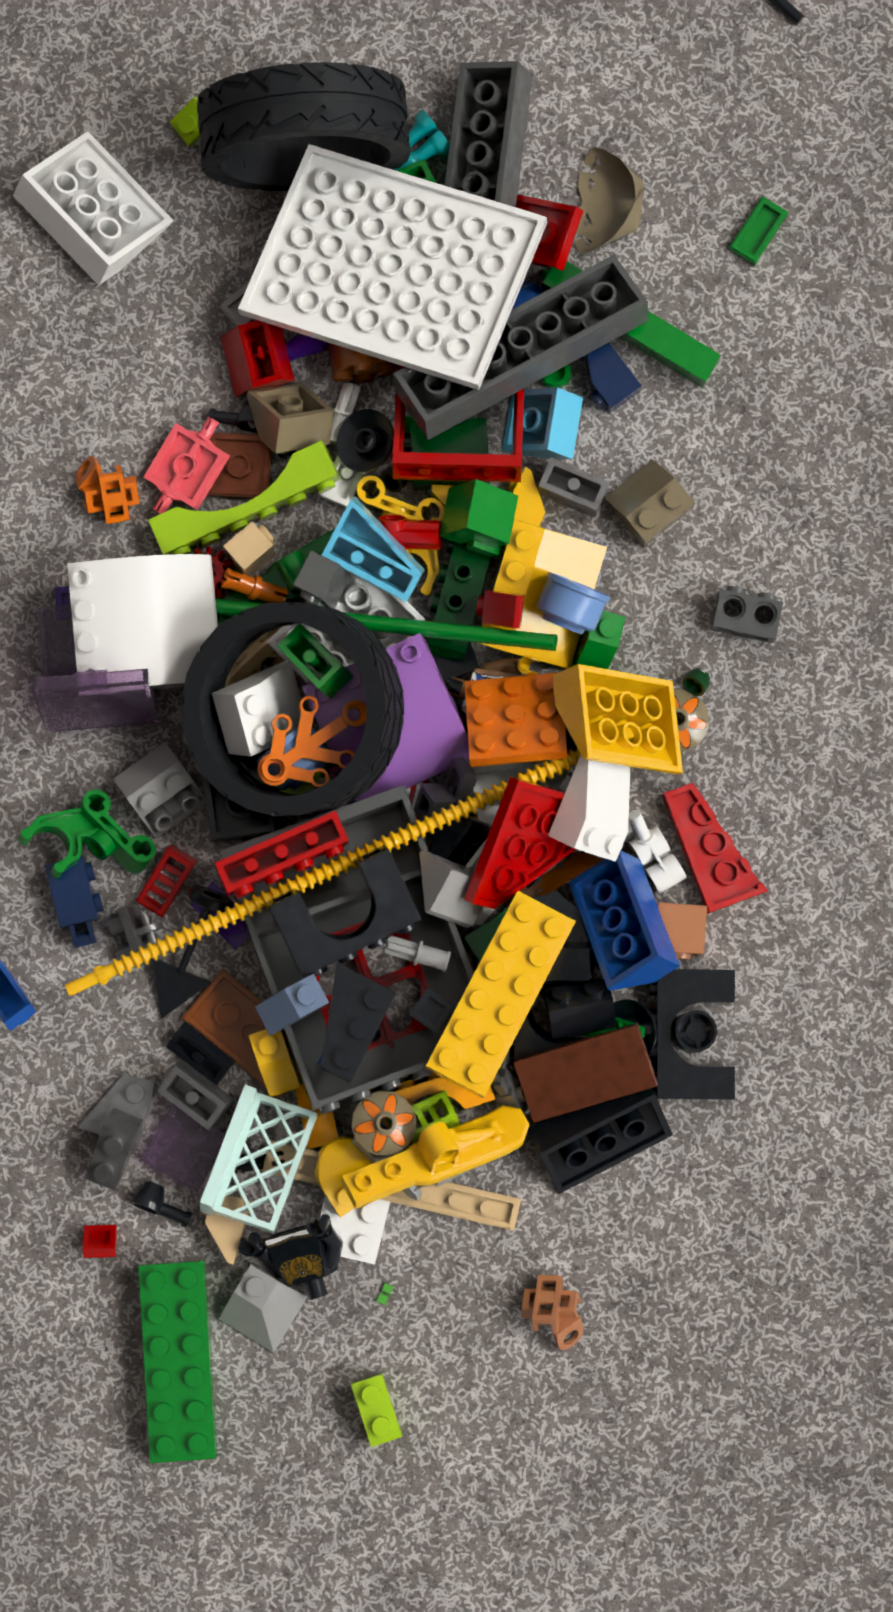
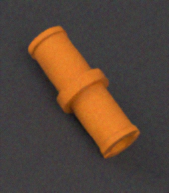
[221,568,288,603]

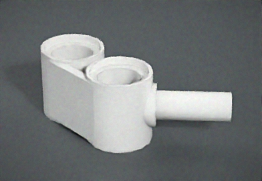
[628,810,687,894]

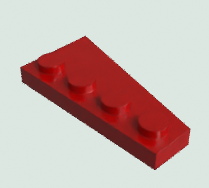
[661,783,768,914]

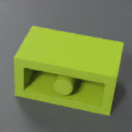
[351,1372,402,1447]

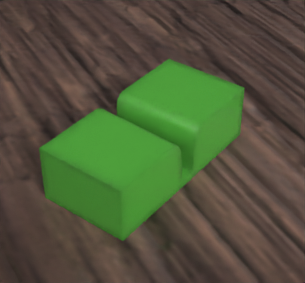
[377,1283,393,1305]

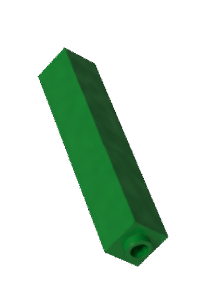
[540,261,721,388]

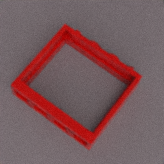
[392,364,524,482]

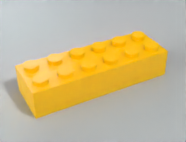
[424,891,576,1098]

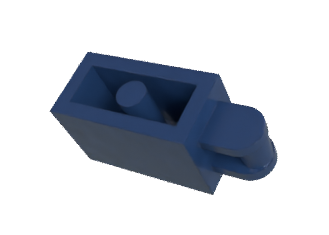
[44,856,104,948]

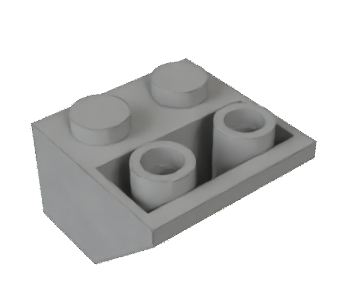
[113,742,206,839]

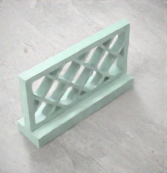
[200,1085,318,1234]

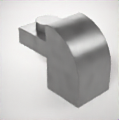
[414,757,476,821]

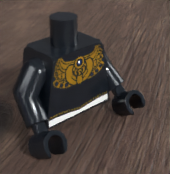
[239,1214,343,1300]

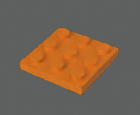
[465,672,568,767]

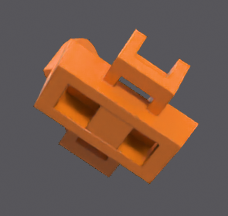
[75,456,140,525]

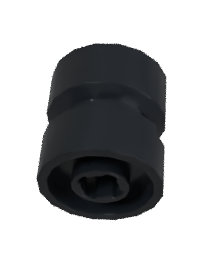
[673,1010,717,1053]

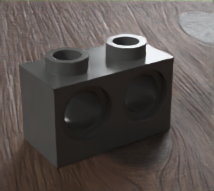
[711,586,783,643]

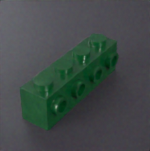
[424,540,491,662]

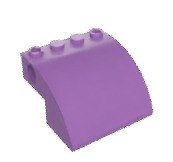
[302,633,470,801]

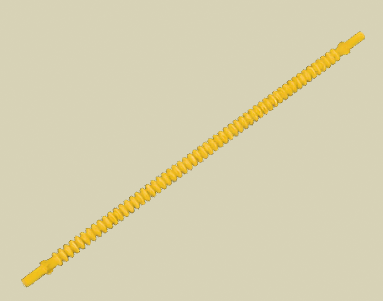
[65,727,634,996]

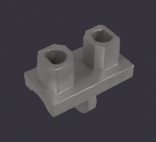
[107,904,164,961]

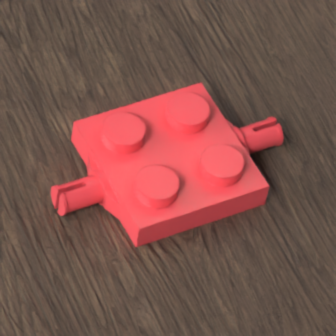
[143,416,230,514]

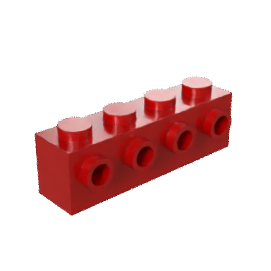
[214,810,349,899]

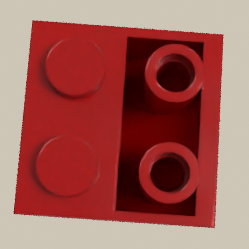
[220,320,295,398]

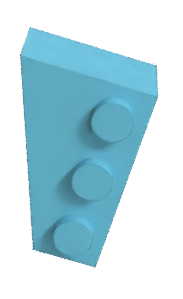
[322,496,424,602]

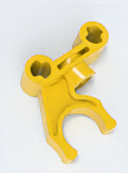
[357,475,445,596]

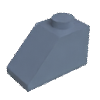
[255,973,329,1036]

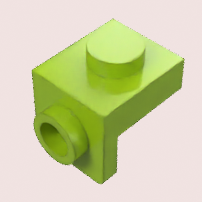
[170,97,201,146]

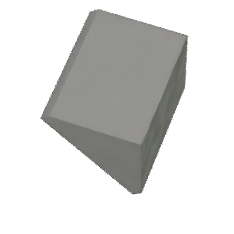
[419,850,483,928]

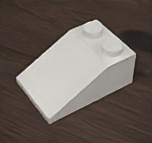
[212,660,301,756]
[548,755,630,862]

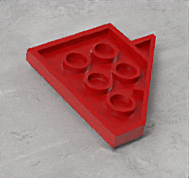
[464,777,576,909]

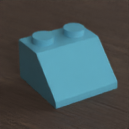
[502,387,583,460]

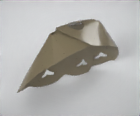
[575,147,644,253]

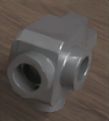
[492,1049,530,1115]

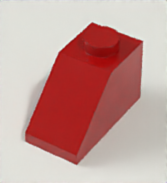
[476,590,525,628]

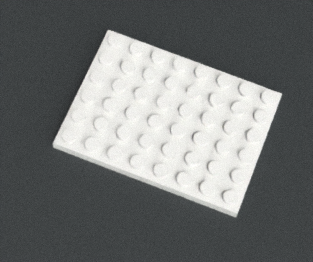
[238,144,547,390]

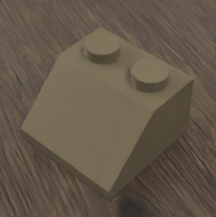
[247,382,334,454]
[604,460,695,548]

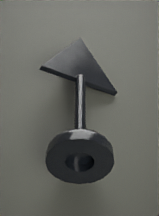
[152,885,233,1019]

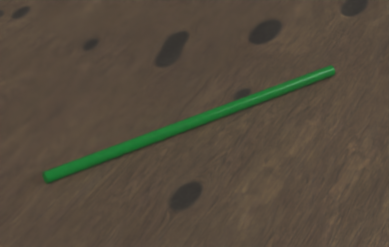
[215,598,558,651]

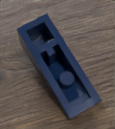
[585,343,641,414]

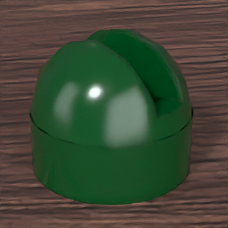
[682,668,710,696]

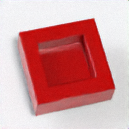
[83,1225,117,1258]

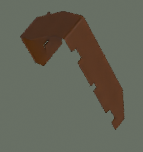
[519,851,604,897]

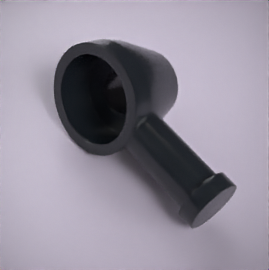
[208,400,257,433]
[130,1181,192,1227]

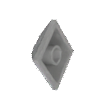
[219,1263,307,1353]

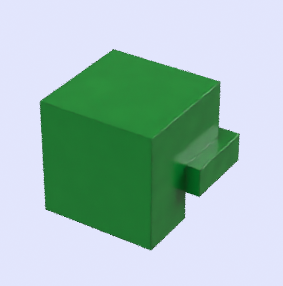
[439,479,518,558]

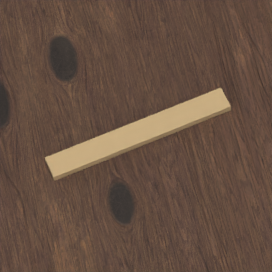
[262,1140,521,1231]

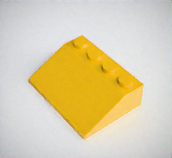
[479,519,607,669]
[552,664,683,775]

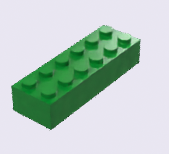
[138,1260,218,1463]

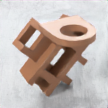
[521,1275,583,1350]

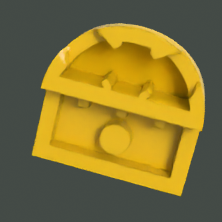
[314,1136,373,1217]

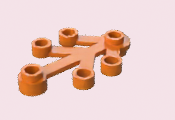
[257,696,367,788]

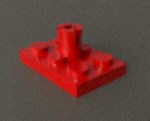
[516,194,584,271]

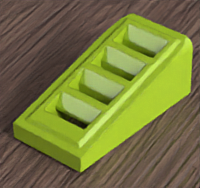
[386,1090,460,1143]

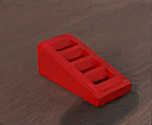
[136,844,198,918]

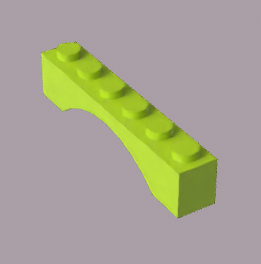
[148,440,341,555]

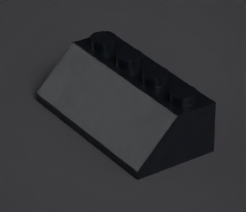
[527,1088,673,1194]

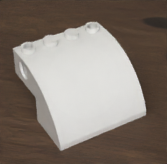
[67,554,218,694]

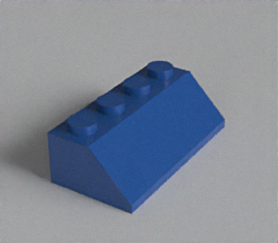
[569,850,680,991]

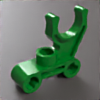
[18,789,156,879]

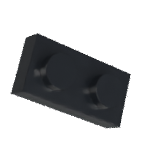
[166,1021,235,1085]

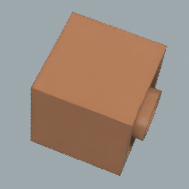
[657,902,707,960]

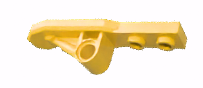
[341,1105,529,1209]

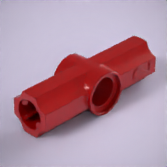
[376,515,442,550]

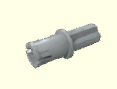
[384,935,451,972]

